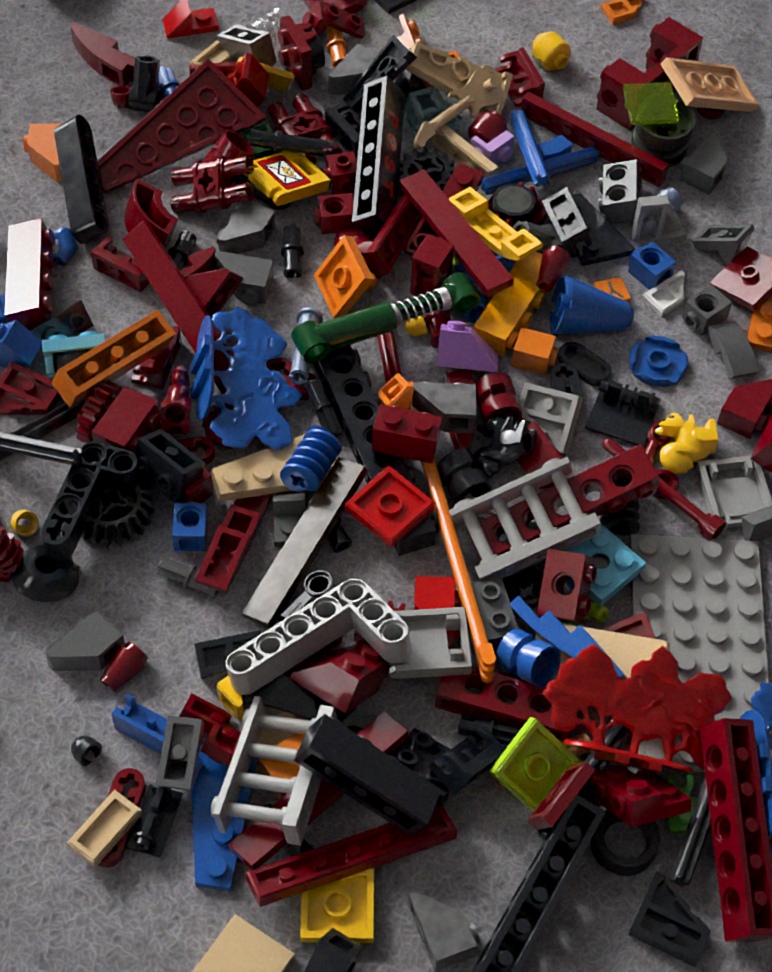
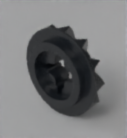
[503,568,543,613]

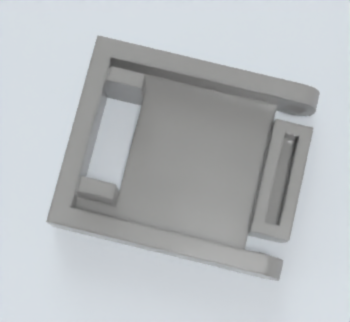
[696,455,772,528]
[389,607,472,679]

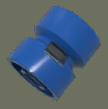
[496,629,561,687]

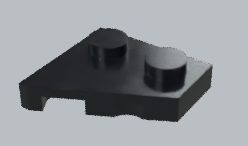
[628,871,711,967]

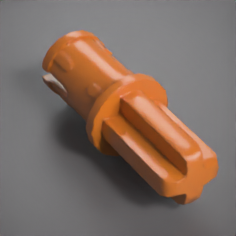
[326,27,348,69]

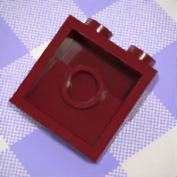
[590,765,691,828]

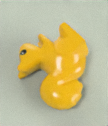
[655,413,719,474]

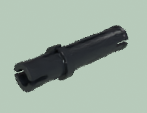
[248,128,335,157]

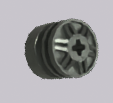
[630,94,696,168]

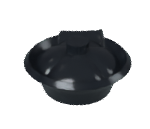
[10,545,80,602]

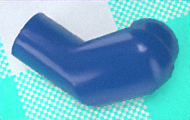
[54,227,78,266]

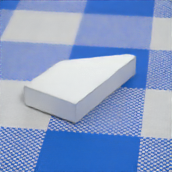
[642,270,685,317]

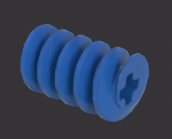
[280,425,342,492]

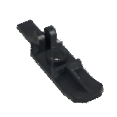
[253,675,377,730]

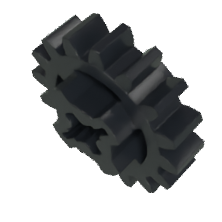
[398,147,455,190]

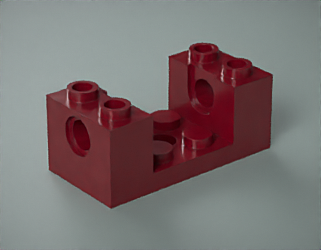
[596,17,703,131]

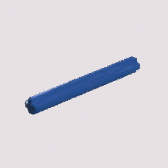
[510,109,549,187]
[481,146,599,195]

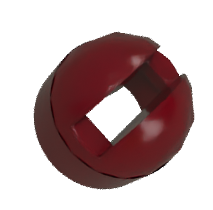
[110,86,131,108]

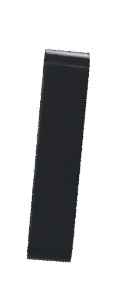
[54,115,109,245]

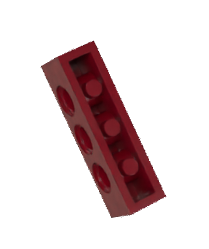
[435,665,569,742]

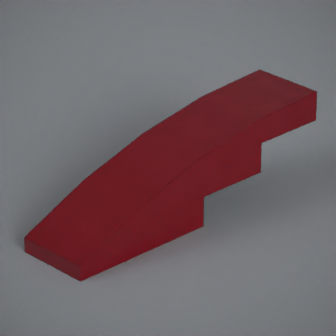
[195,494,272,593]

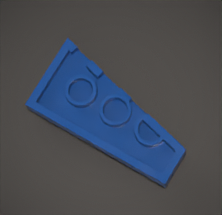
[192,749,258,892]

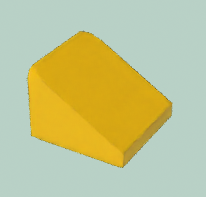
[217,675,244,720]

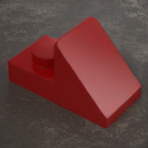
[162,0,219,39]

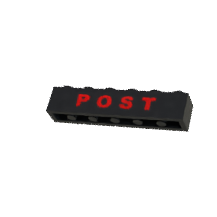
[352,76,405,239]

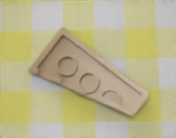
[406,42,513,114]

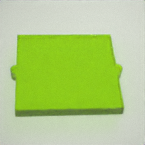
[623,82,680,125]

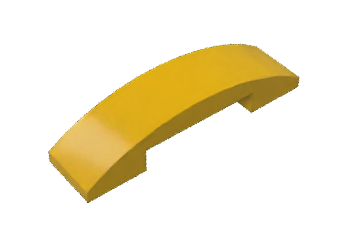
[448,187,543,261]

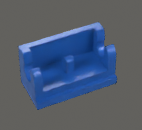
[112,694,167,754]

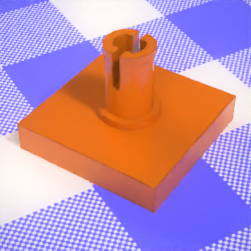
[314,235,376,318]

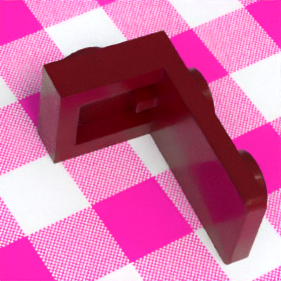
[302,0,365,38]

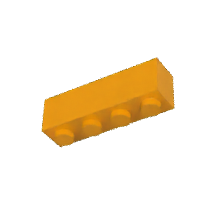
[473,251,557,357]

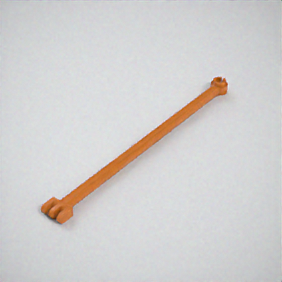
[408,381,496,683]

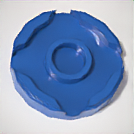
[629,336,688,387]

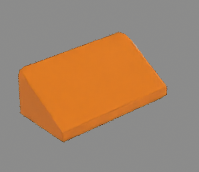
[377,373,414,410]

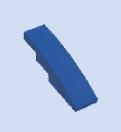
[509,595,628,680]

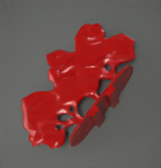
[543,644,732,773]

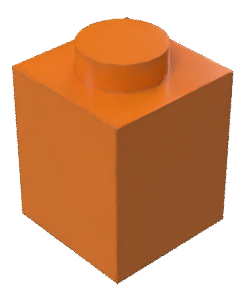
[511,327,559,375]

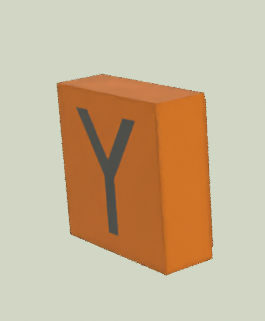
[593,277,631,303]

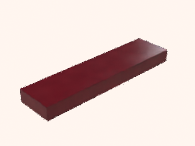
[366,193,423,277]

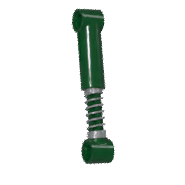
[291,272,480,364]

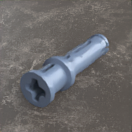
[289,307,323,385]

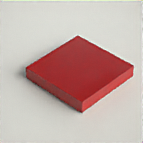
[345,465,436,548]

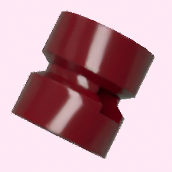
[203,130,254,183]
[475,372,523,423]

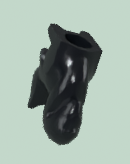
[473,414,537,478]

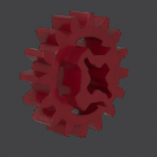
[75,380,123,444]

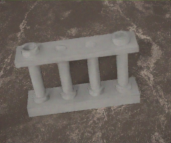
[449,457,602,581]
[211,696,337,846]

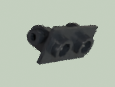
[31,300,94,355]
[126,784,183,858]

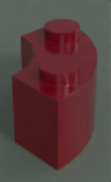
[124,179,178,249]

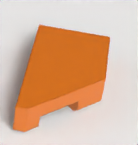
[601,0,644,25]

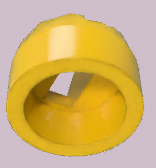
[405,316,428,336]
[10,510,39,537]

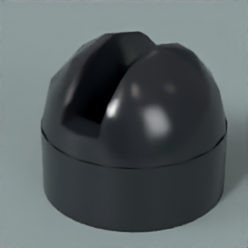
[71,735,102,766]

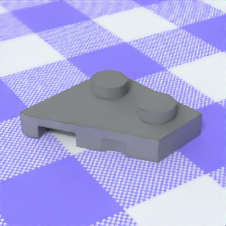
[519,382,583,454]

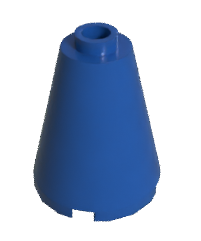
[550,276,634,335]

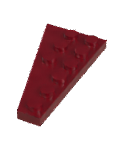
[97,58,267,193]

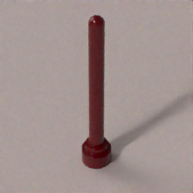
[602,438,727,541]

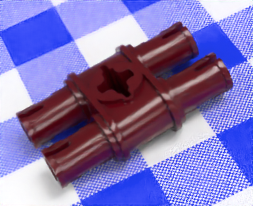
[267,94,342,165]
[170,155,254,214]

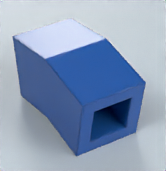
[537,134,573,161]

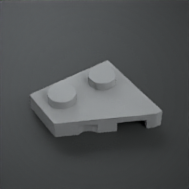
[631,195,687,242]

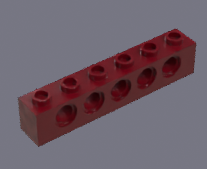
[466,444,660,560]
[700,718,772,942]

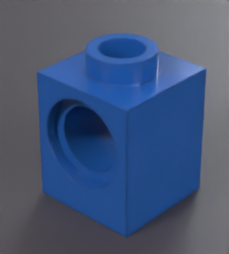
[628,241,676,290]
[172,501,208,551]

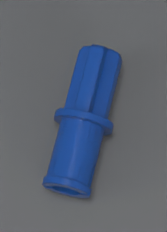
[159,66,180,98]

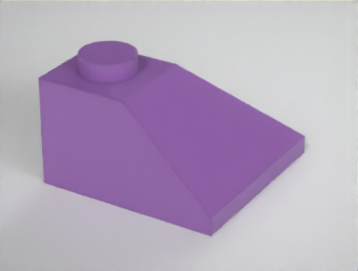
[436,321,499,372]

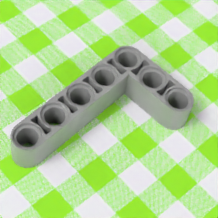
[226,578,412,695]

